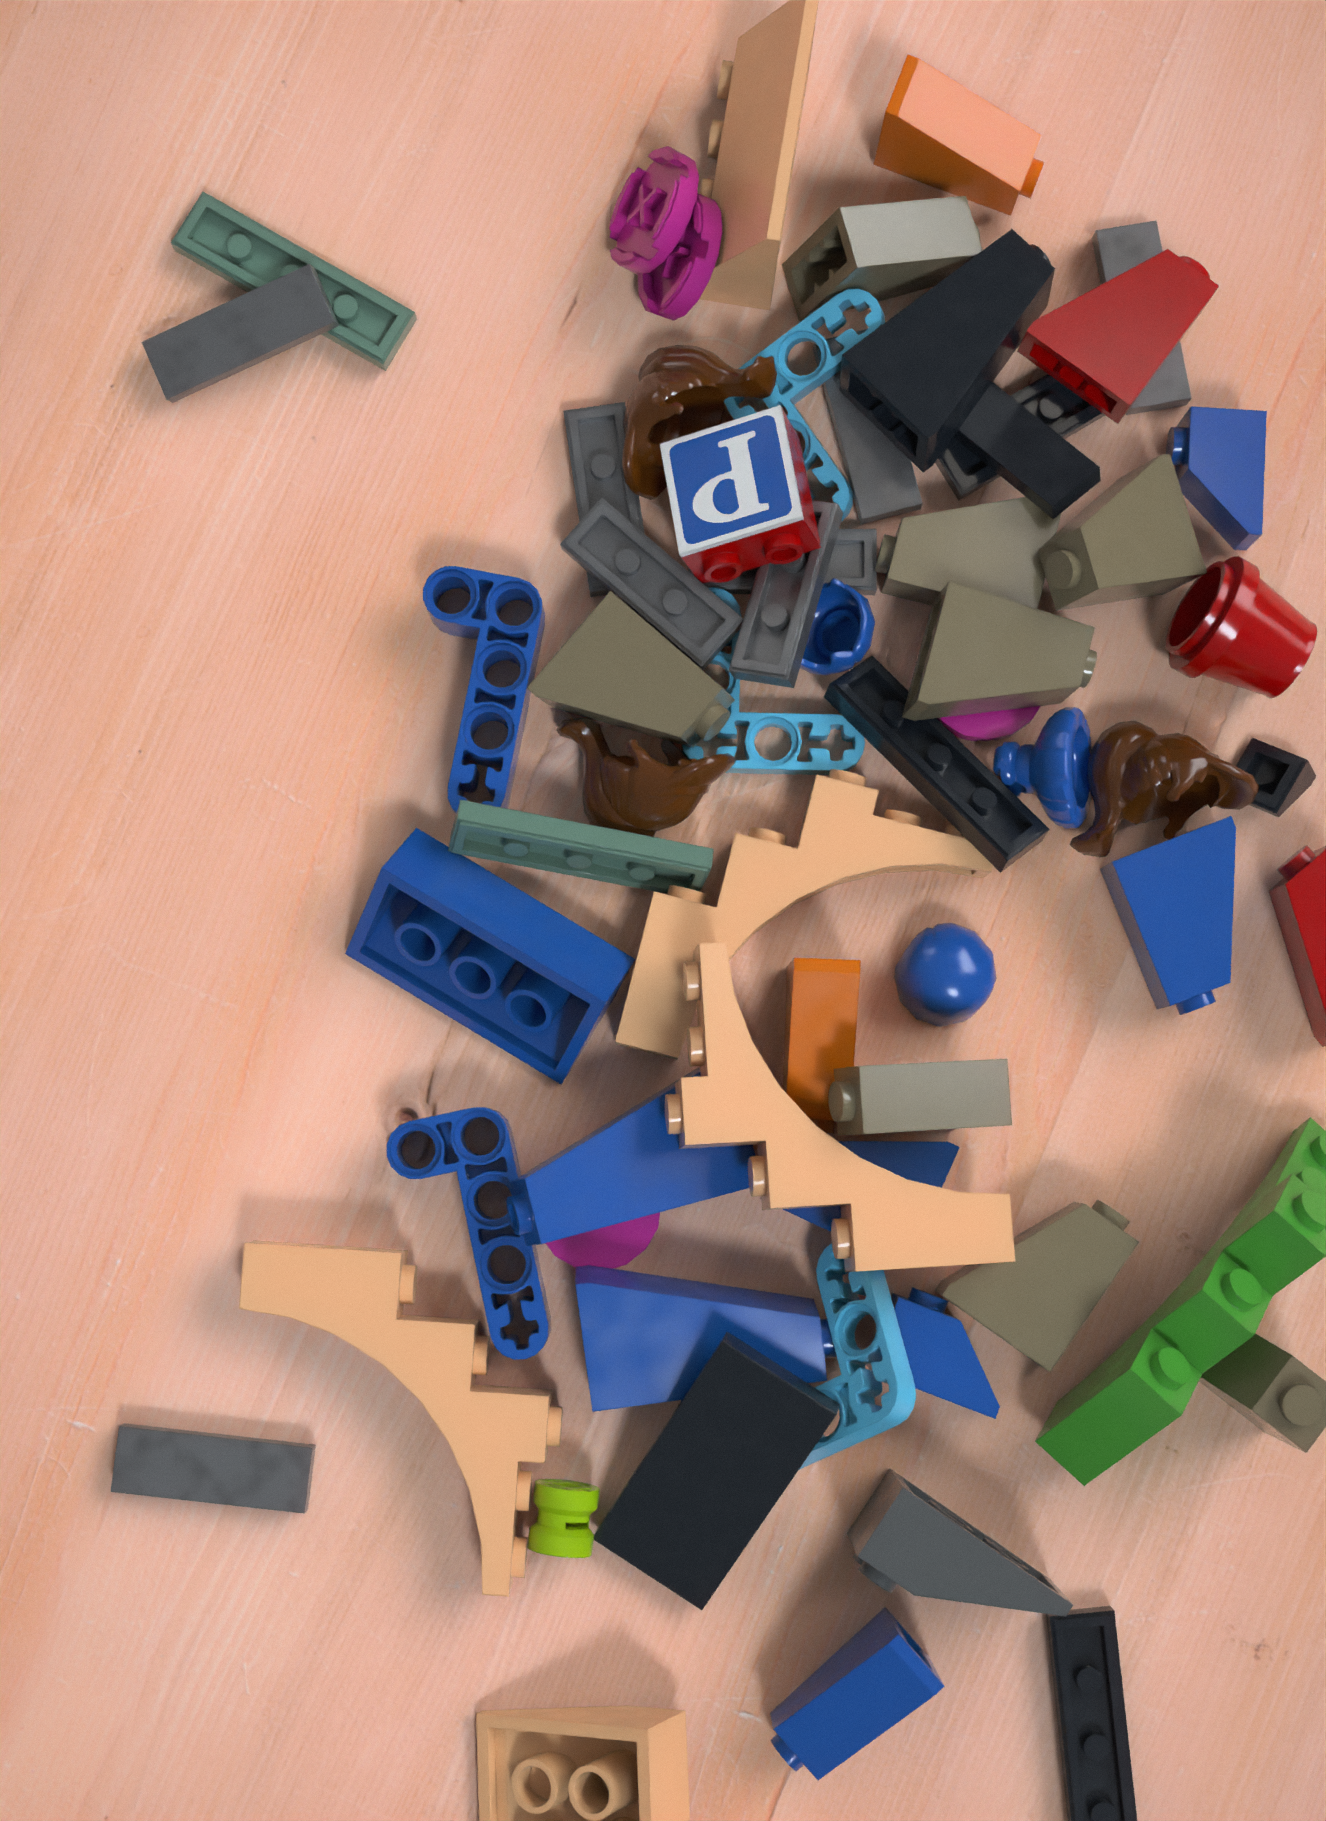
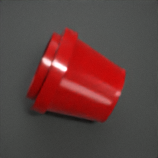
[1165,556,1317,698]

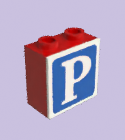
[660,405,821,584]

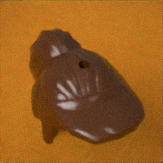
[622,345,777,500]
[556,718,736,837]
[1069,721,1259,857]

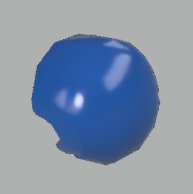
[800,578,875,676]
[894,923,997,1027]

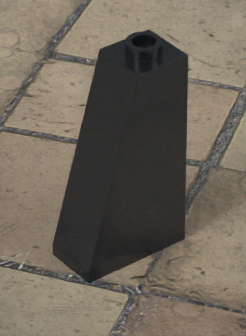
[839,229,1055,473]

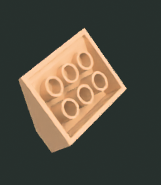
[700,0,819,310]
[476,1705,690,1821]

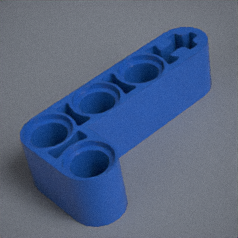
[423,566,545,814]
[387,1107,551,1360]

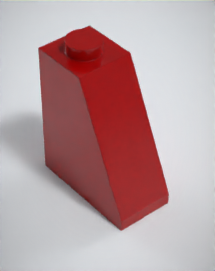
[1017,249,1219,424]
[1269,845,1326,1047]

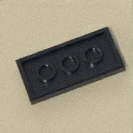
[594,1332,840,1610]

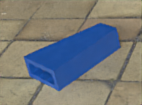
[506,1067,755,1246]
[575,1265,836,1412]

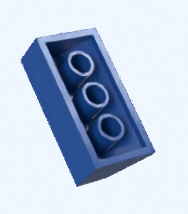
[345,828,635,1085]

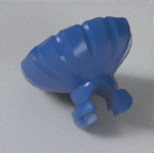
[993,707,1092,828]

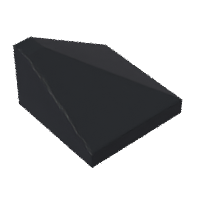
[1236,738,1316,817]

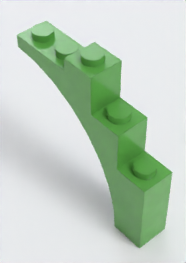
[1035,1117,1326,1486]

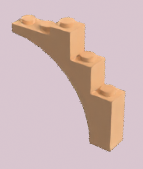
[615,769,993,1060]
[665,942,1015,1272]
[239,1240,563,1597]

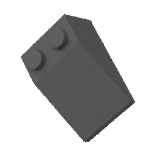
[847,1468,1073,1617]

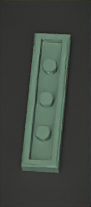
[171,192,417,371]
[448,800,713,894]

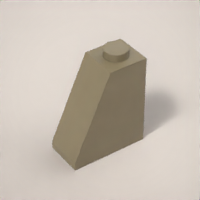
[782,196,983,322]
[1038,454,1207,611]
[875,497,1061,609]
[902,581,1097,721]
[527,591,735,748]
[828,1059,1012,1135]
[934,1200,1139,1372]
[1199,1333,1326,1453]

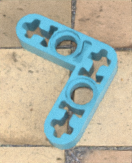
[724,289,885,522]
[681,587,865,775]
[799,1243,916,1470]

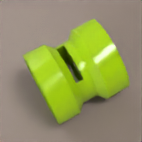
[527,1479,600,1558]

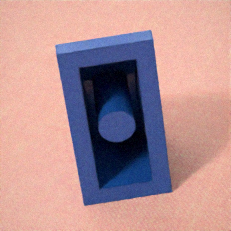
[1166,406,1267,551]
[866,1287,1000,1419]

